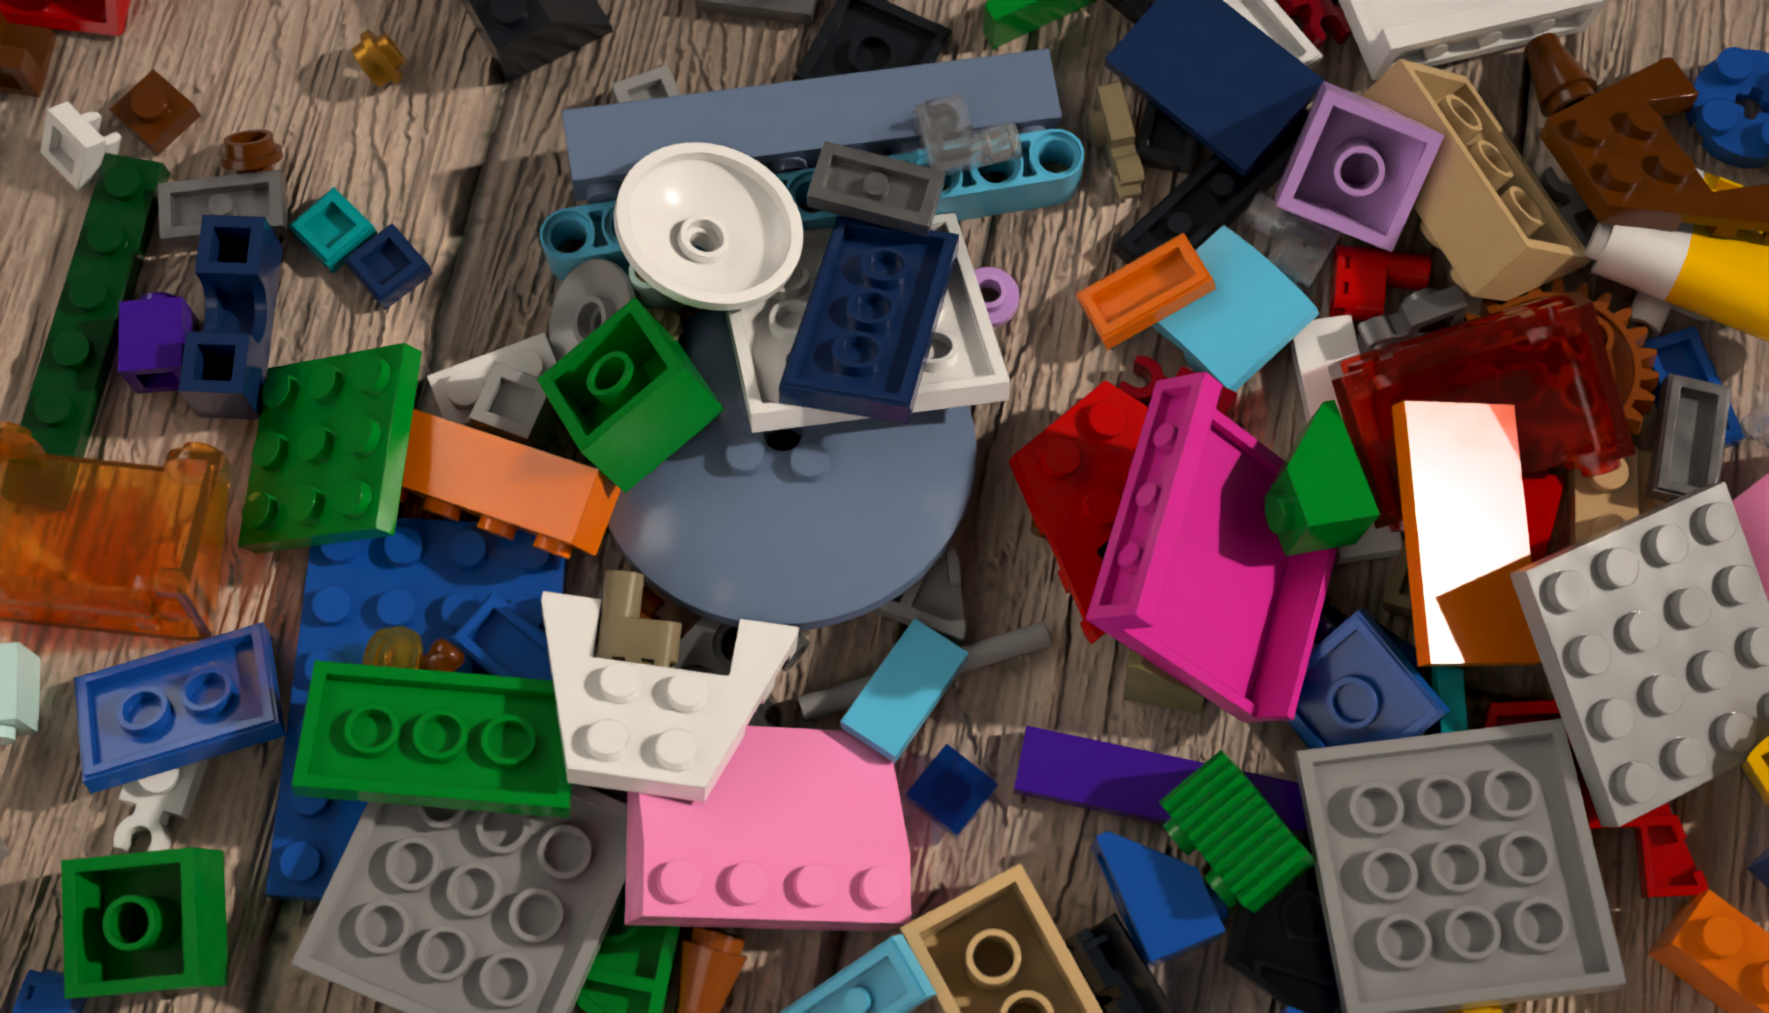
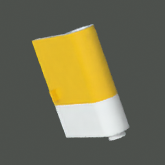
[1585,168,1769,342]

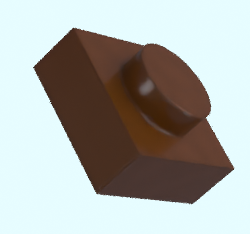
[109,69,201,156]

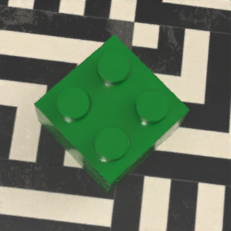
[536,297,725,493]
[61,847,229,999]

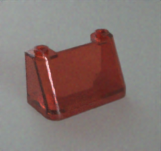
[1327,291,1636,532]

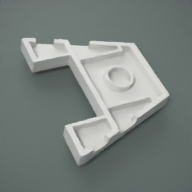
[541,591,799,802]

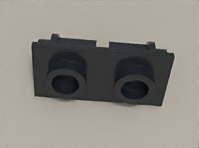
[1065,913,1176,1013]

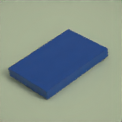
[74,622,286,794]

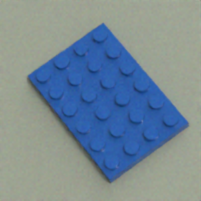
[265,518,568,901]

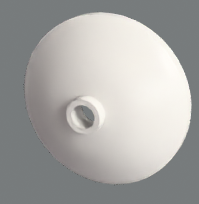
[614,142,803,311]

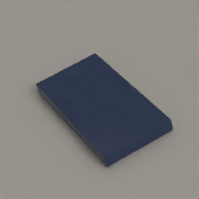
[779,216,959,424]

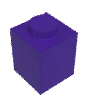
[118,292,199,394]

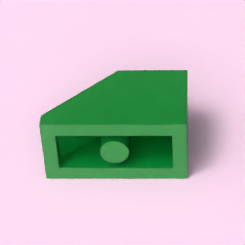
[1264,400,1380,556]

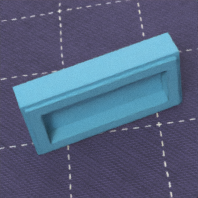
[840,618,969,763]

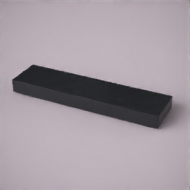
[1113,109,1309,264]

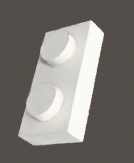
[427,332,556,428]

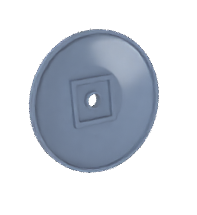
[595,309,977,631]

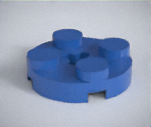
[1685,47,1769,169]

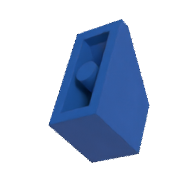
[1091,831,1229,968]

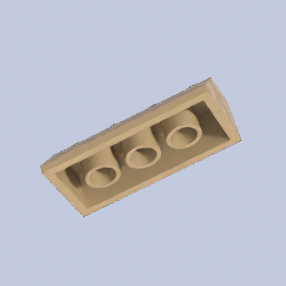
[1362,58,1592,301]

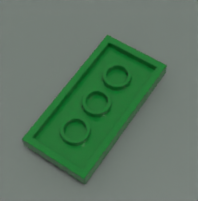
[291,660,574,818]

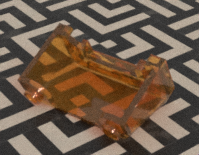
[0,421,231,642]

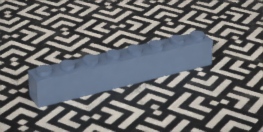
[562,48,1062,204]

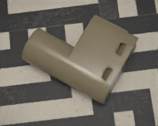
[596,570,682,668]

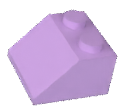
[1274,81,1444,252]

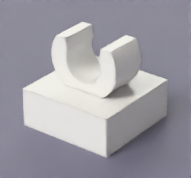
[40,101,122,191]

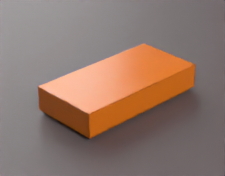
[1075,233,1216,350]

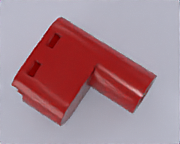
[1329,245,1431,322]

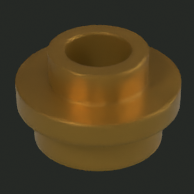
[351,29,406,88]

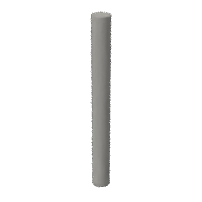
[797,621,1051,722]

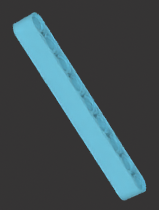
[540,129,1084,281]

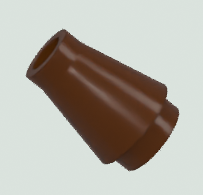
[1524,33,1598,117]

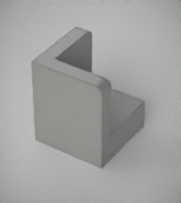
[469,362,560,451]

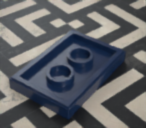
[1105,0,1325,177]

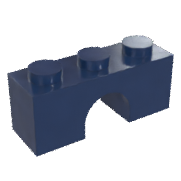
[178,215,283,420]

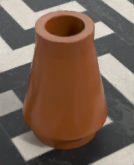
[677,927,748,1013]

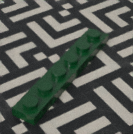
[0,153,170,511]

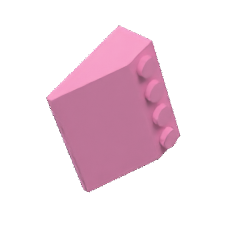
[625,725,911,932]

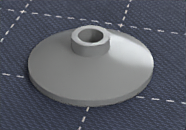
[549,259,635,362]

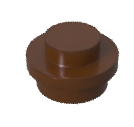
[220,129,283,174]

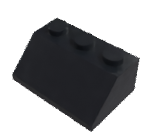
[460,0,613,83]

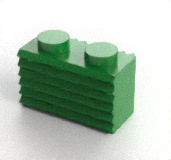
[1159,750,1316,913]

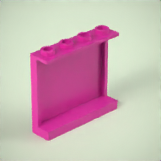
[1086,371,1338,723]

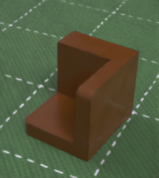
[0,12,57,98]

